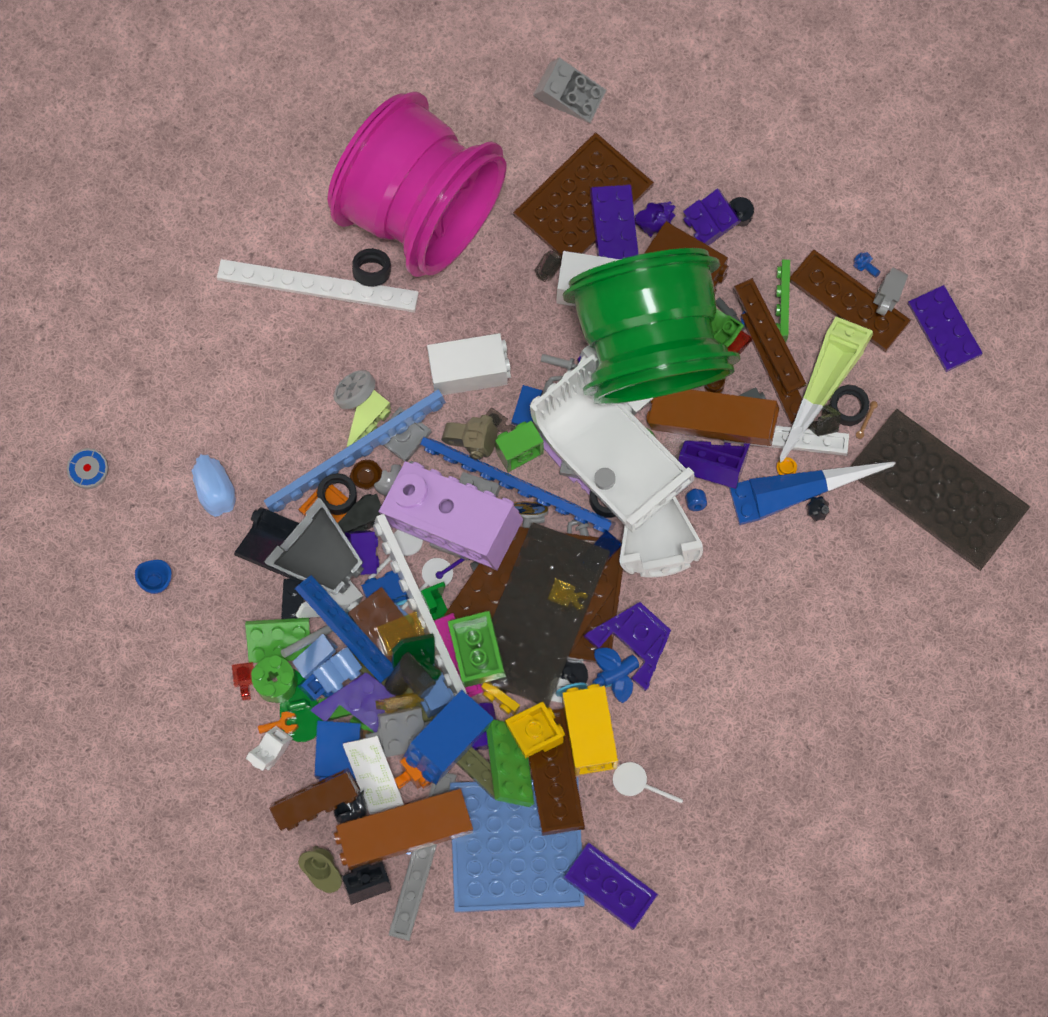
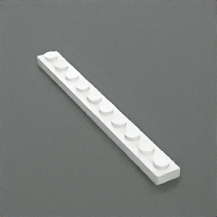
[217,259,419,312]
[373,514,468,697]

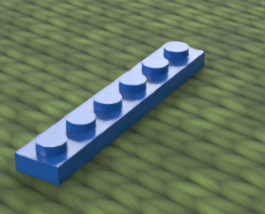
[295,575,395,683]

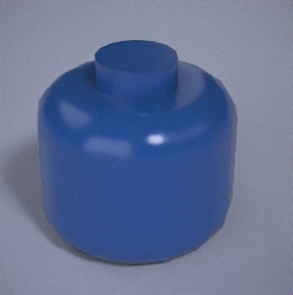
[686,489,707,511]

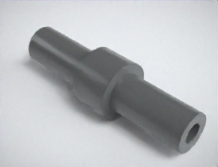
[716,297,746,333]

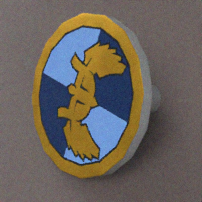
[514,501,549,528]

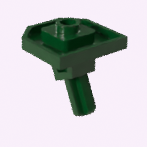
[392,633,442,681]

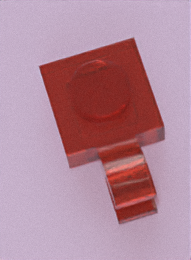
[232,662,254,701]

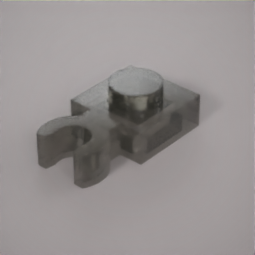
[486,407,515,434]

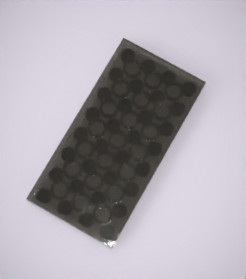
[850,409,1031,571]
[485,522,610,707]

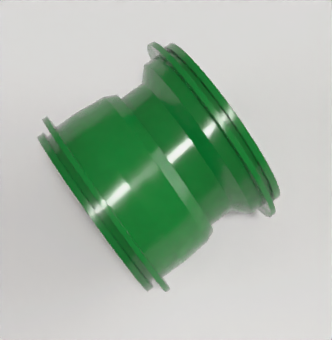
[563,248,741,404]

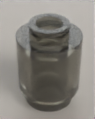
[534,251,562,282]

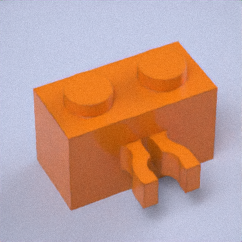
[394,758,432,790]

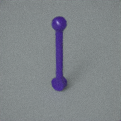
[435,558,470,579]

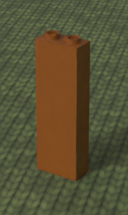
[646,390,780,447]
[333,788,473,870]

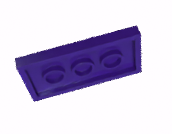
[590,185,639,259]
[908,285,983,372]
[563,842,658,930]

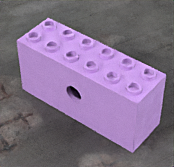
[378,461,523,570]

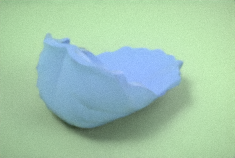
[192,454,236,517]

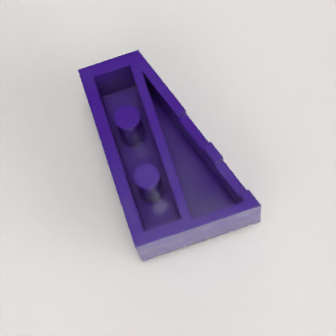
[678,441,750,489]

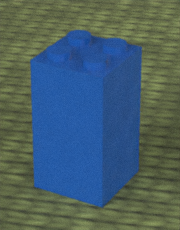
[404,690,494,785]

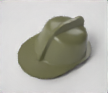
[298,846,342,893]

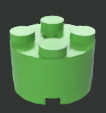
[251,655,298,703]

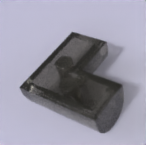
[384,652,436,699]

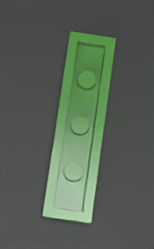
[775,259,790,342]

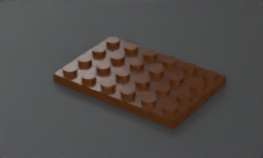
[513,132,654,258]

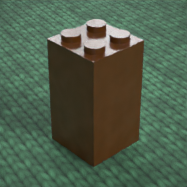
[644,221,729,294]

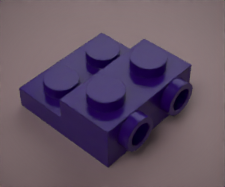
[683,188,741,245]

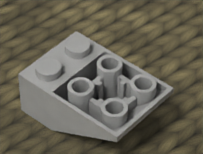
[533,58,607,123]

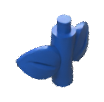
[593,648,639,703]

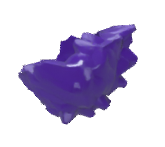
[635,201,676,237]

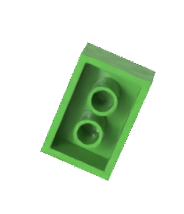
[448,611,506,687]

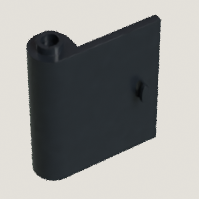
[234,507,303,583]

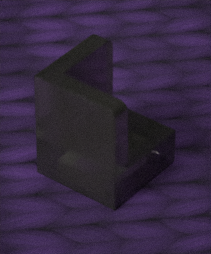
[808,404,841,436]

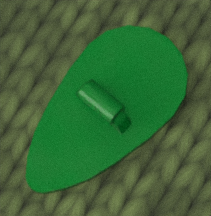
[280,669,323,742]

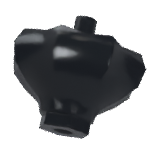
[807,496,830,522]

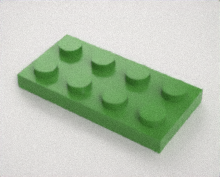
[486,719,534,807]

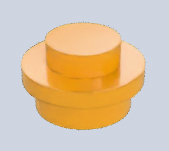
[776,457,797,475]

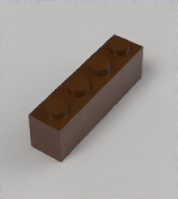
[269,767,360,831]

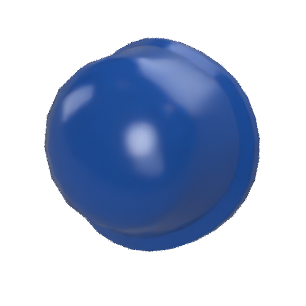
[135,560,172,594]

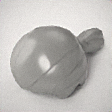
[374,461,413,496]

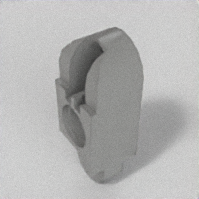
[873,268,908,316]

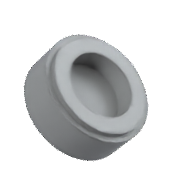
[595,468,615,490]

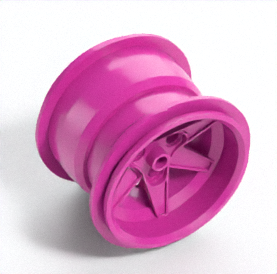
[327,92,507,277]

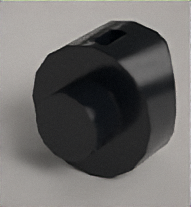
[729,197,754,227]

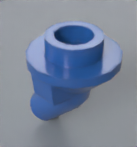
[853,252,880,277]

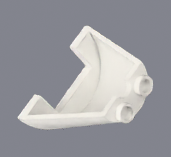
[619,497,703,577]

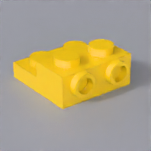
[505,702,565,758]

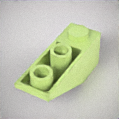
[347,390,391,447]

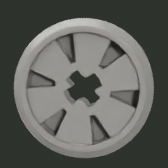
[333,370,376,409]

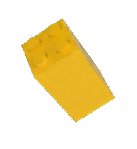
[562,684,618,776]

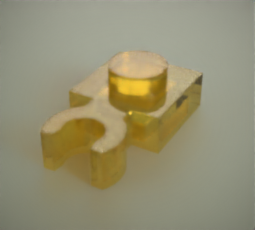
[547,579,588,610]

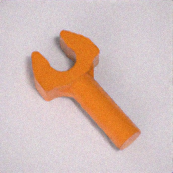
[258,712,299,734]

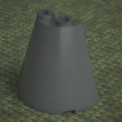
[264,497,364,595]

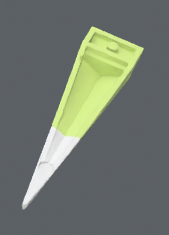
[780,317,873,462]

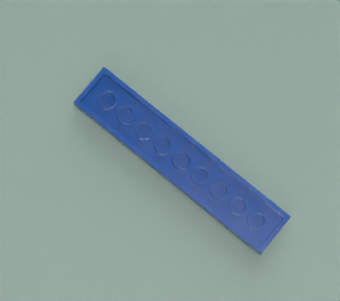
[420,437,616,533]

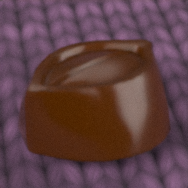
[350,459,382,490]

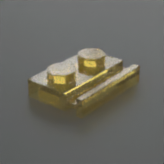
[376,612,425,656]

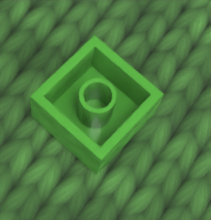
[495,421,544,472]

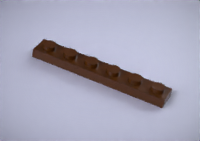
[734,278,806,394]
[741,313,803,424]

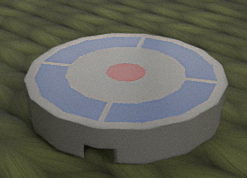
[67,448,109,490]

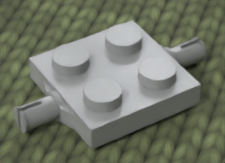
[365,706,431,757]

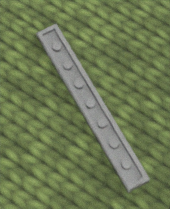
[388,773,457,941]

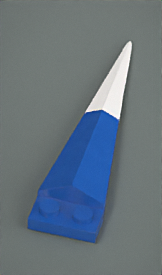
[728,462,895,525]

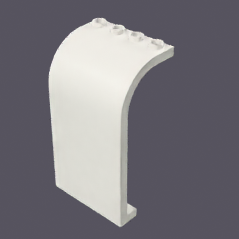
[530,354,694,533]

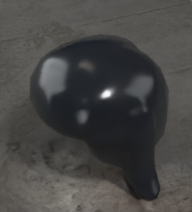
[334,790,368,824]

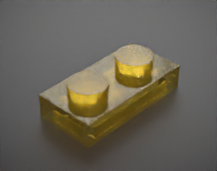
[375,692,424,713]

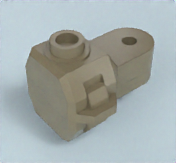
[441,415,498,459]

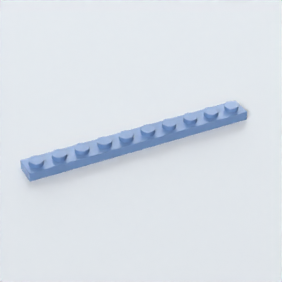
[264,389,446,512]

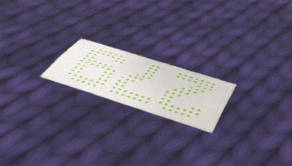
[342,736,404,815]

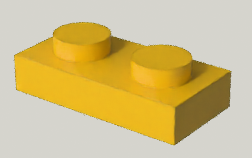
[481,682,520,715]

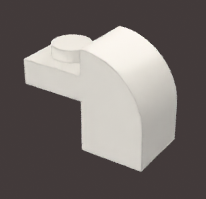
[246,726,292,771]

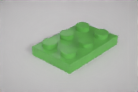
[245,618,311,663]

